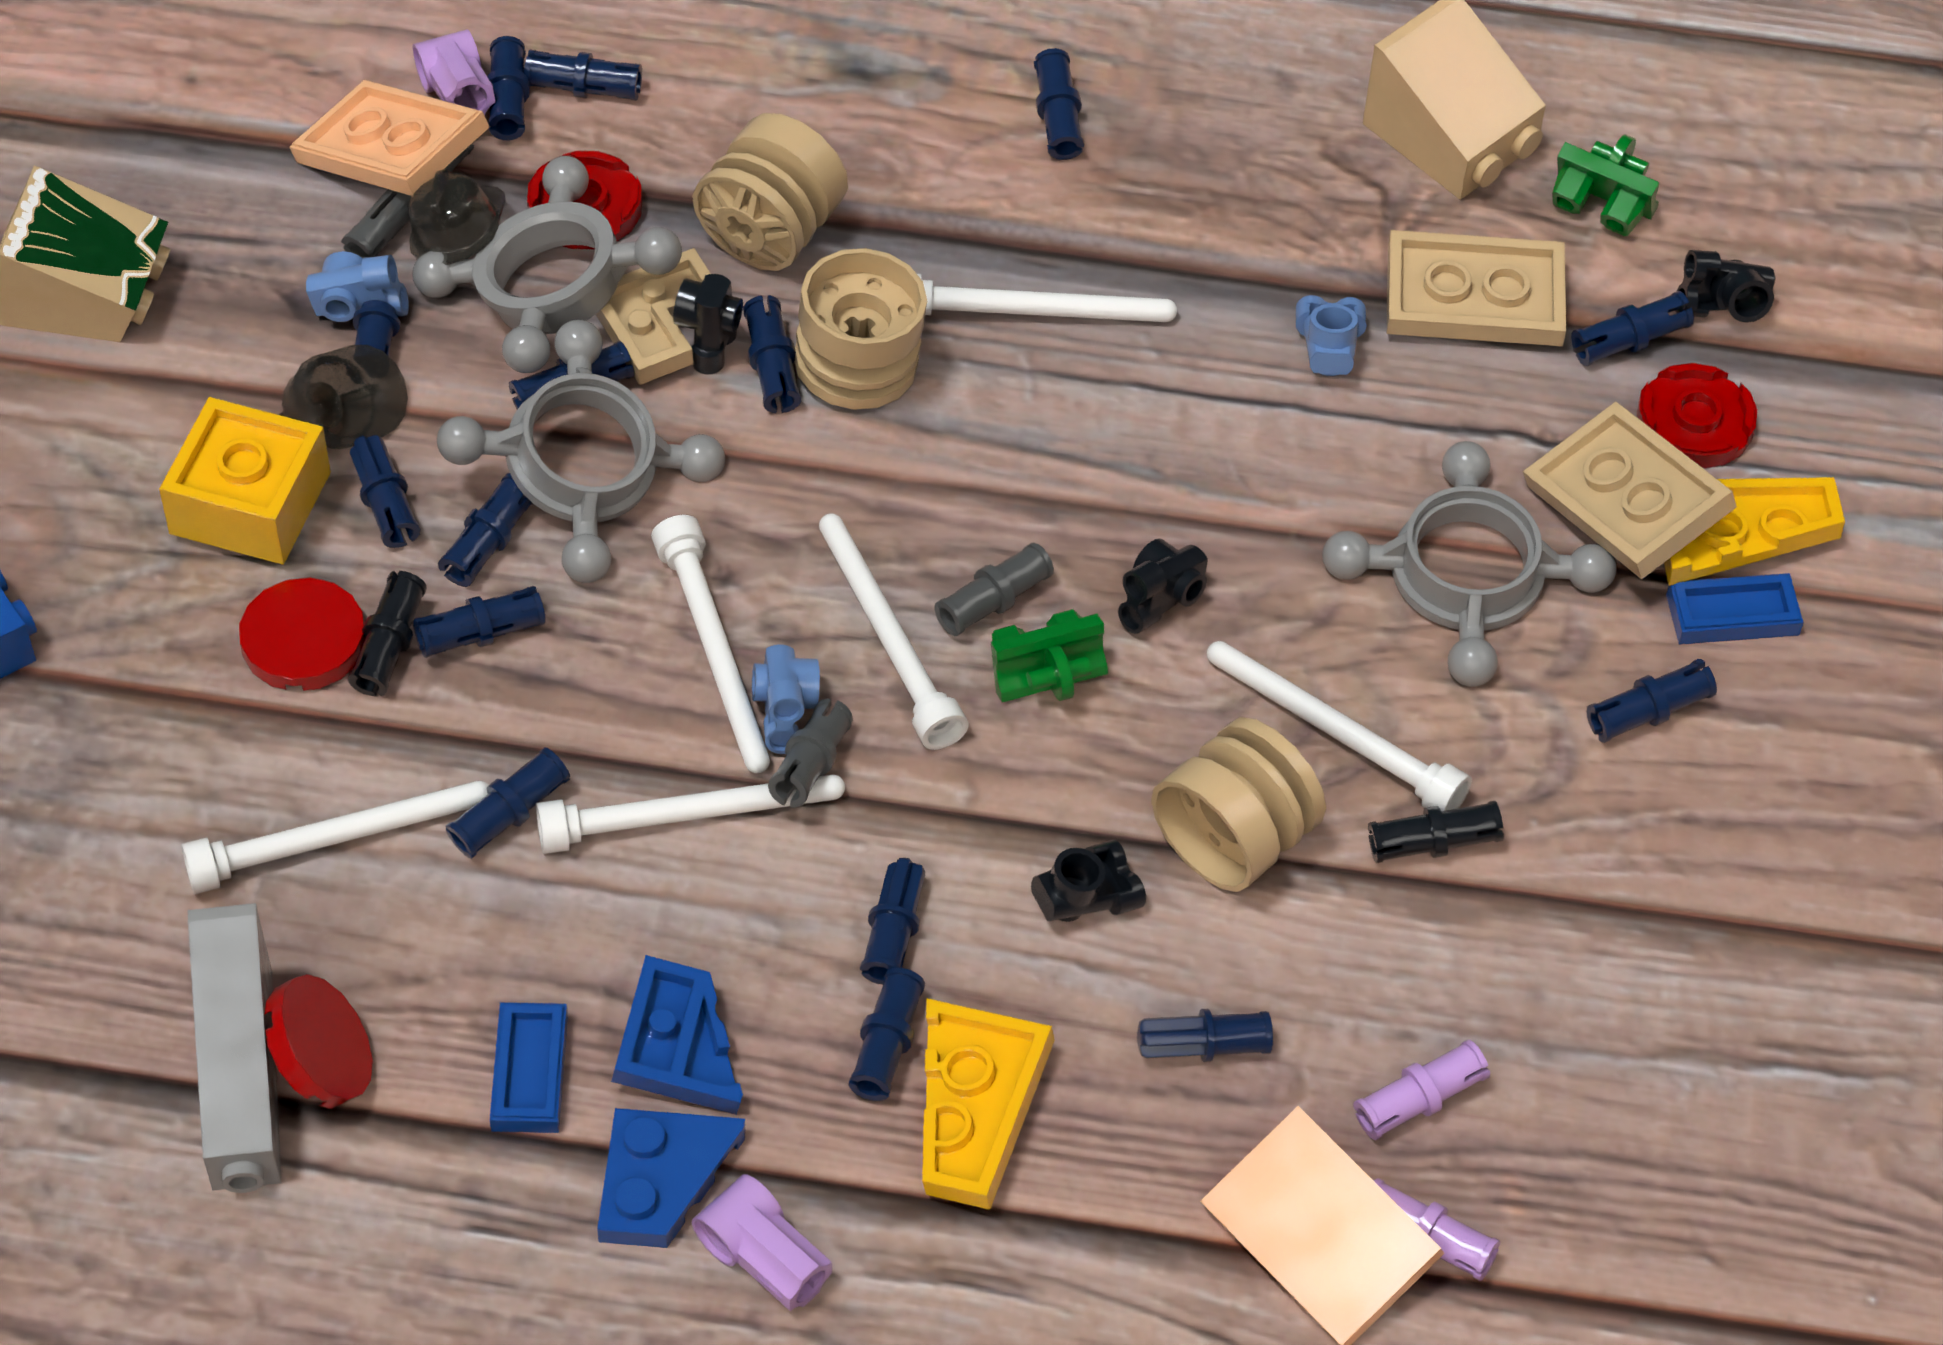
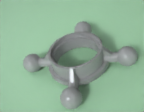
[412,156,682,373]
[437,319,725,583]
[1322,441,1617,687]

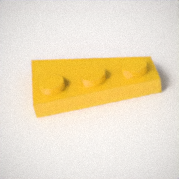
[1664,477,1845,586]
[922,998,1055,1210]

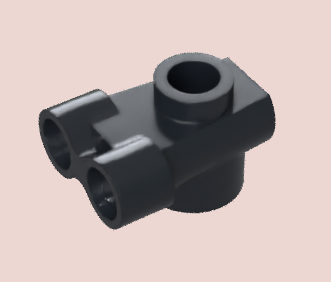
[1676,250,1776,323]
[673,274,743,375]
[1118,538,1208,634]
[1031,839,1146,922]

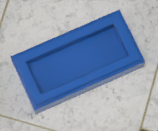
[1666,573,1804,644]
[489,1002,568,1133]

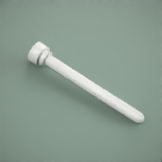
[916,273,1177,322]
[819,513,969,750]
[651,515,770,773]
[1207,641,1472,811]
[536,775,845,854]
[181,781,488,894]

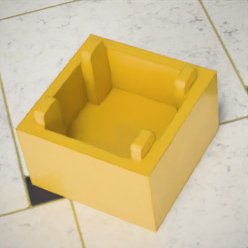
[159,397,331,565]

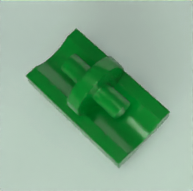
[1552,134,1659,236]
[991,609,1108,703]

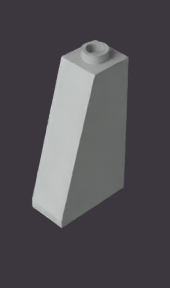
[188,903,281,1193]

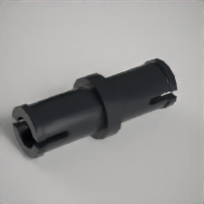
[348,570,427,696]
[1368,801,1504,863]

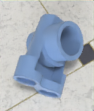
[306,251,409,322]
[1296,295,1366,376]
[752,645,820,754]

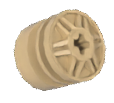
[692,113,848,271]
[795,248,927,410]
[1151,717,1326,892]

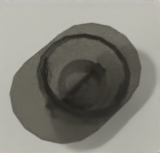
[408,169,506,265]
[279,345,408,449]

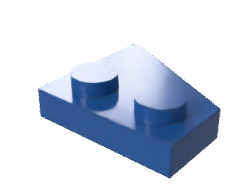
[611,955,743,1115]
[597,1108,746,1248]

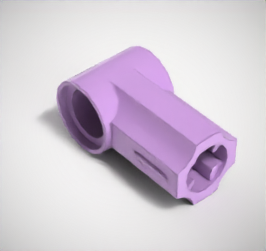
[412,29,495,115]
[691,1174,832,1311]

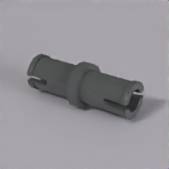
[934,542,1054,636]
[768,698,853,808]

